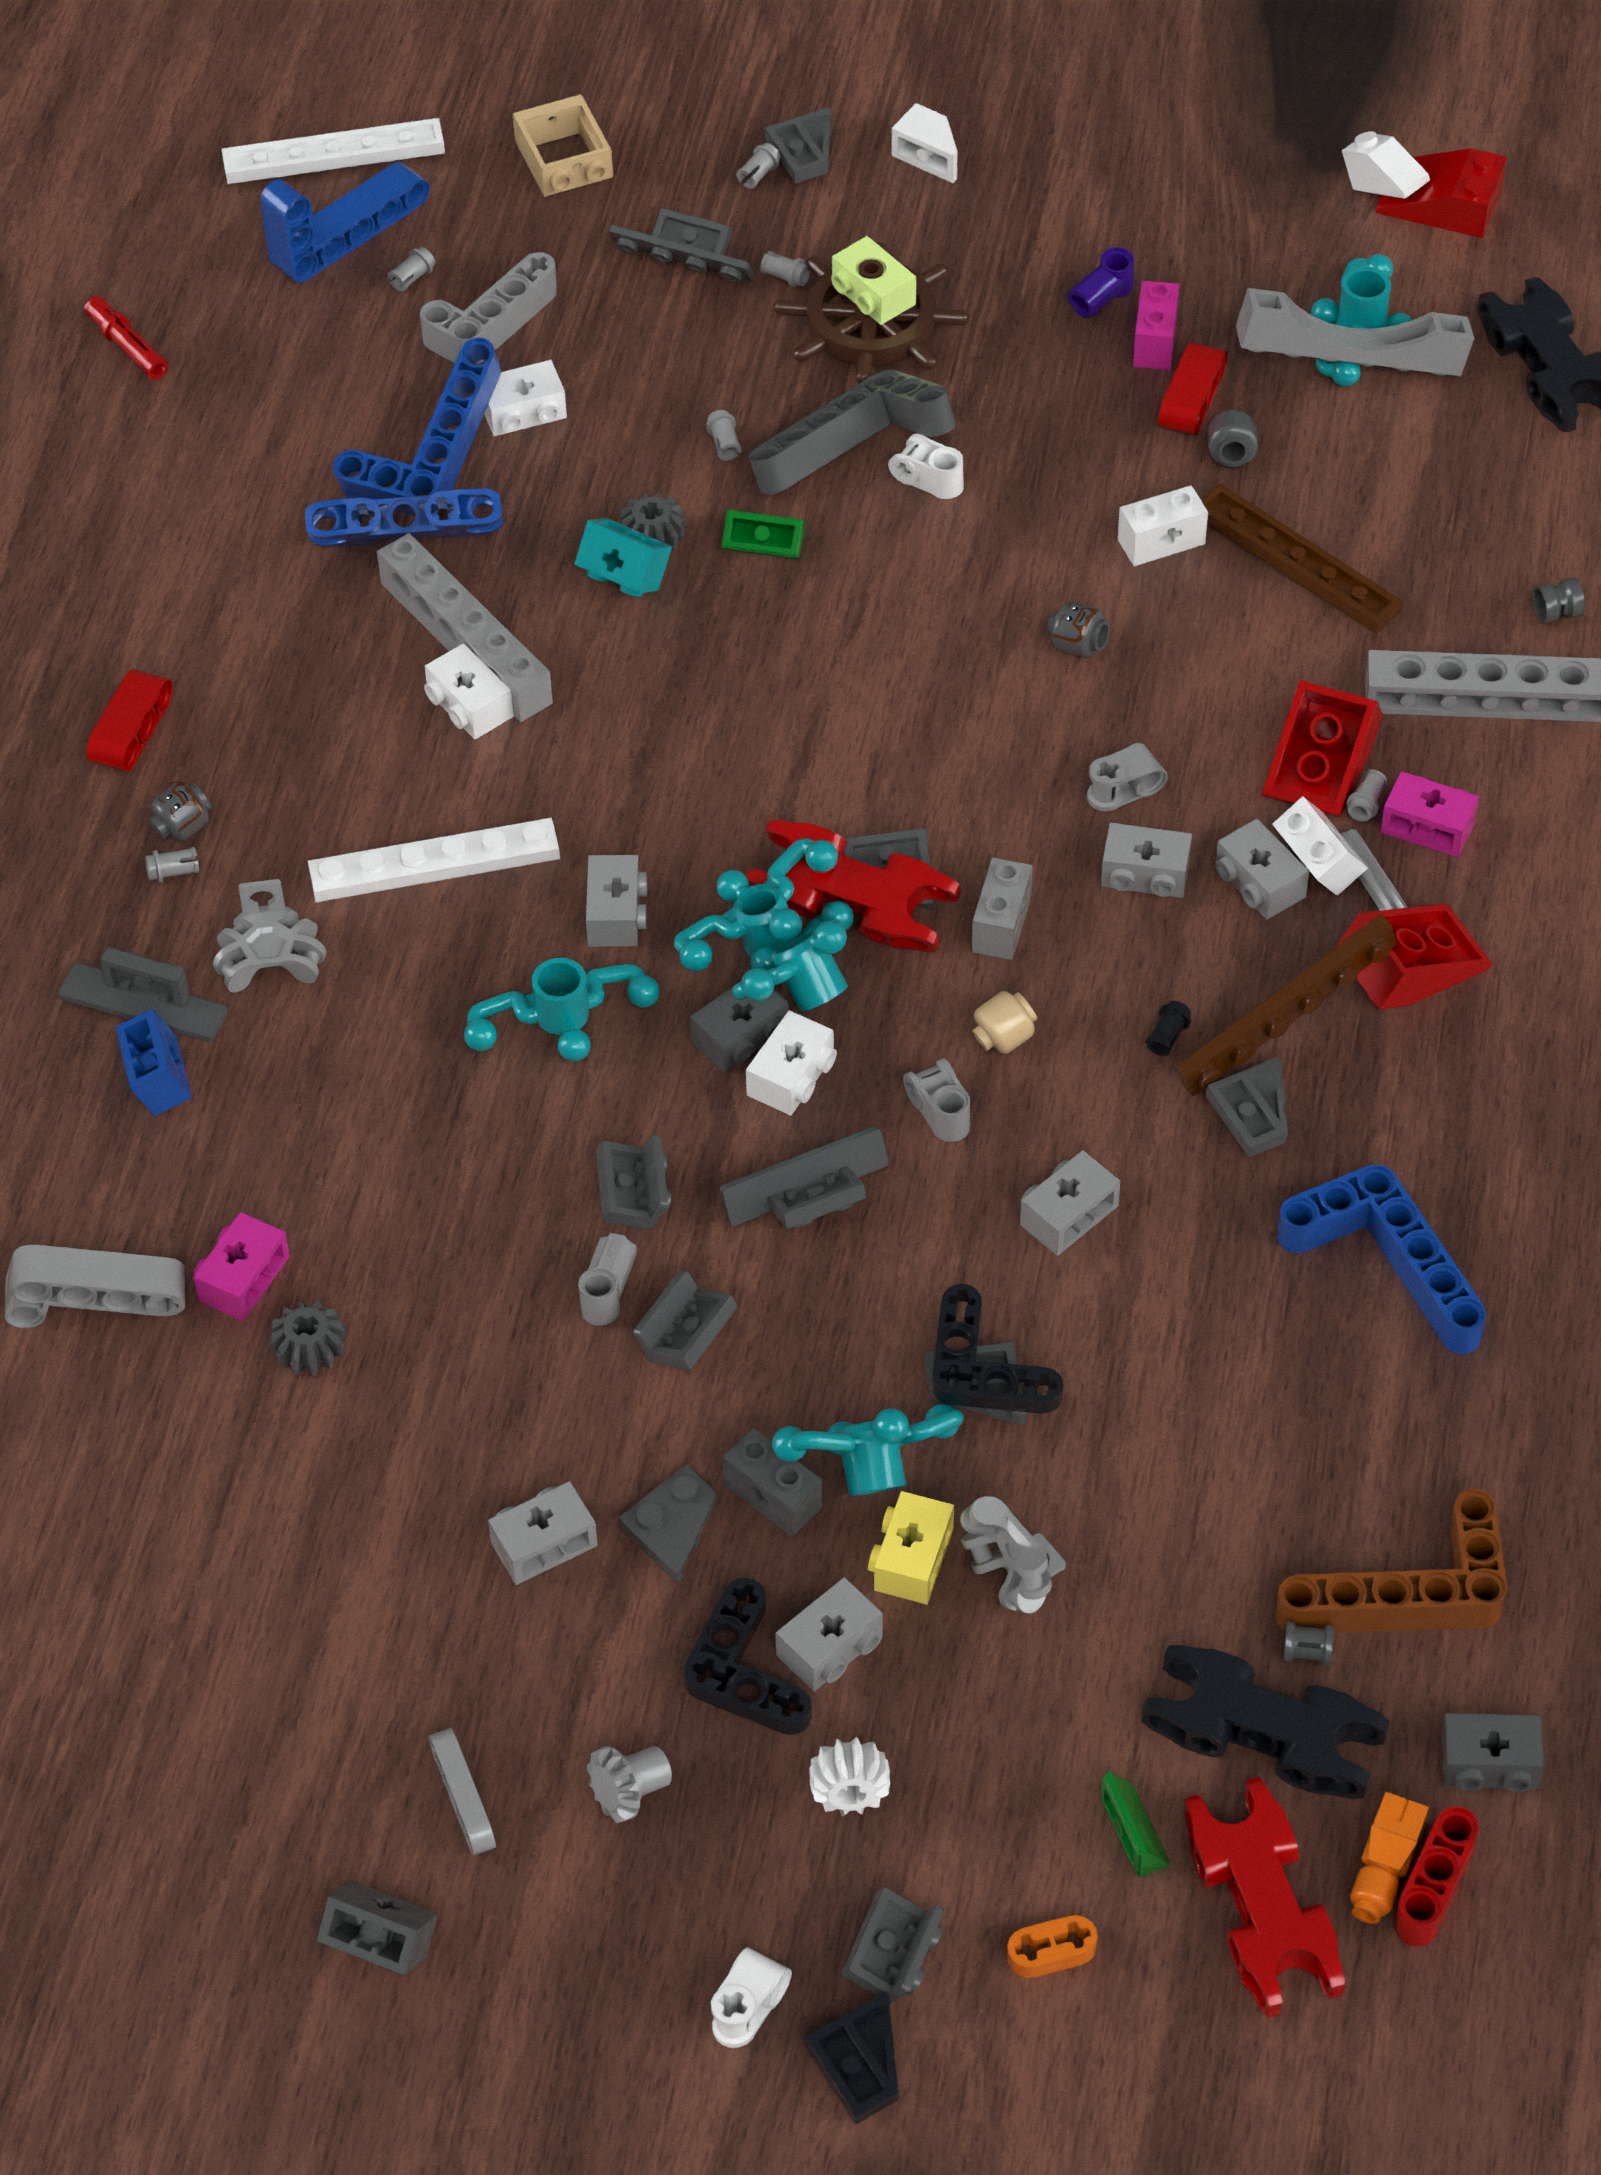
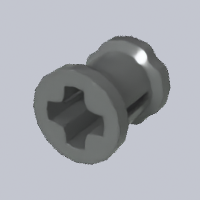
[1283,1620,1334,1667]

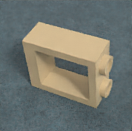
[513,94,613,197]

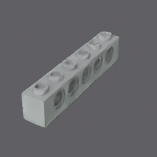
[377,533,553,723]
[1365,650,1601,722]

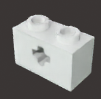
[484,360,567,436]
[1118,485,1208,566]
[424,643,514,739]
[1272,797,1368,896]
[746,1010,837,1116]

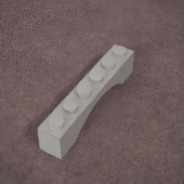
[1236,288,1474,376]

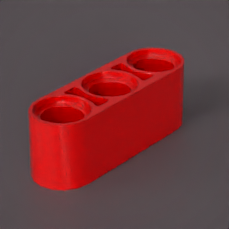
[1158,341,1228,436]
[86,669,173,772]
[1394,1806,1479,1947]

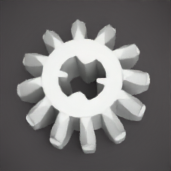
[809,1737,890,1816]

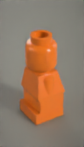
[1350,1791,1429,1924]

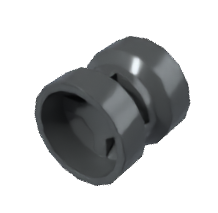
[1533,578,1585,624]

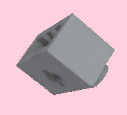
[1215,819,1309,920]
[1101,823,1192,898]
[586,855,648,947]
[972,857,1033,960]
[1020,1150,1121,1256]
[488,1481,598,1585]
[775,1577,883,1692]

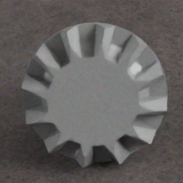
[587,1746,672,1823]

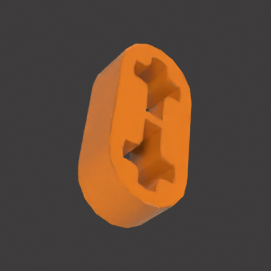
[1007,1915,1098,1978]

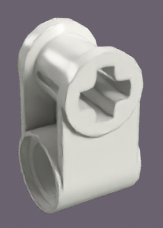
[888,433,964,499]
[711,1947,792,2048]

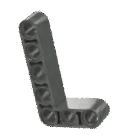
[748,370,956,495]

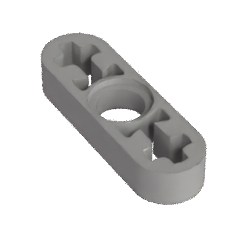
[428,1728,496,1856]

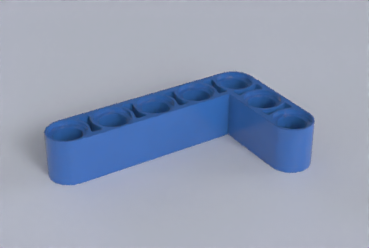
[261,162,430,283]
[333,337,501,516]
[1277,1164,1486,1354]

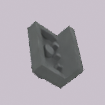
[596,1135,671,1230]
[634,1270,738,1371]
[840,1887,944,2003]

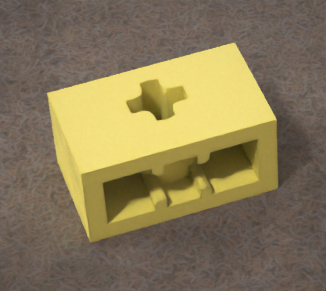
[868,1491,954,1605]

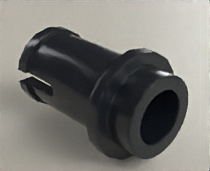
[1145,1001,1191,1056]

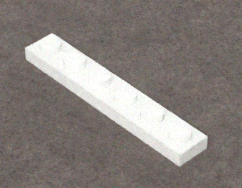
[222,118,445,184]
[308,818,560,902]

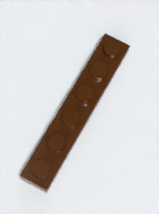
[1200,483,1403,634]
[1176,914,1397,1096]

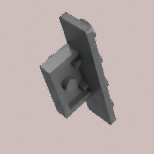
[608,208,754,282]
[58,947,228,1042]
[720,1126,889,1229]

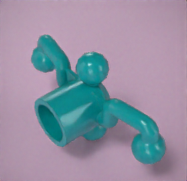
[1310,254,1413,387]
[674,838,838,972]
[732,900,854,1012]
[464,958,660,1062]
[772,1403,964,1497]

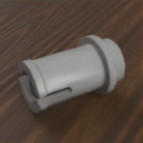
[736,143,780,189]
[388,247,435,292]
[761,251,811,288]
[706,410,742,461]
[1346,769,1387,821]
[145,847,199,883]

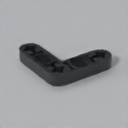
[932,1284,1064,1414]
[684,1578,812,1735]

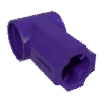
[1068,247,1134,318]

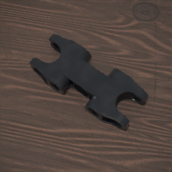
[1478,277,1601,433]
[1141,1645,1390,1799]

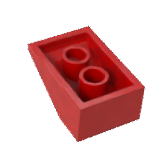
[1375,148,1507,238]
[1262,680,1383,818]
[1334,903,1493,1010]

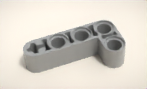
[420,252,557,364]
[5,1245,185,1328]

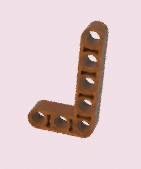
[1275,1488,1507,1633]

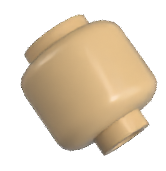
[972,991,1037,1054]

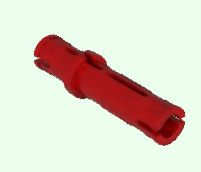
[84,296,169,380]

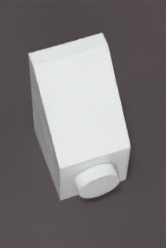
[892,103,957,183]
[1342,131,1430,198]

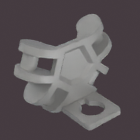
[213,879,327,992]
[960,1496,1066,1614]

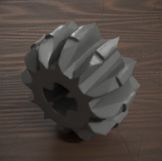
[619,491,685,550]
[269,1299,346,1376]

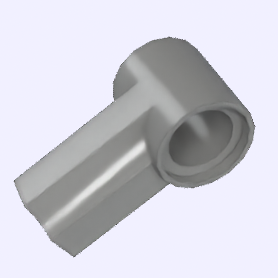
[578,1233,637,1326]

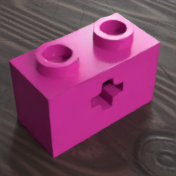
[1133,281,1180,370]
[1381,771,1479,858]
[193,1212,290,1322]

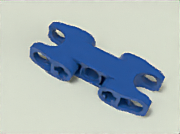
[305,488,503,547]

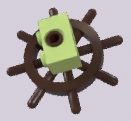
[773,236,969,384]

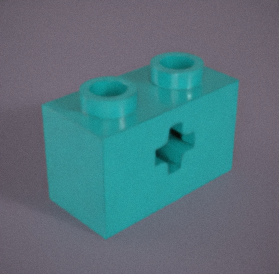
[574,518,672,597]

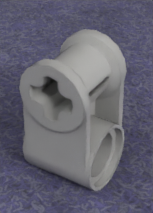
[1087,743,1168,812]
[903,1058,970,1142]

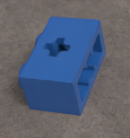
[115,1008,192,1116]

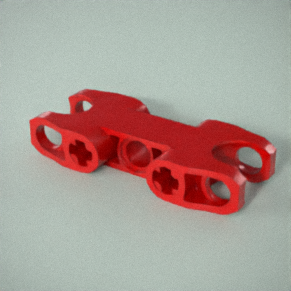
[746,820,961,952]
[1184,1777,1345,2018]

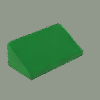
[721,510,807,559]
[1101,1772,1170,1877]

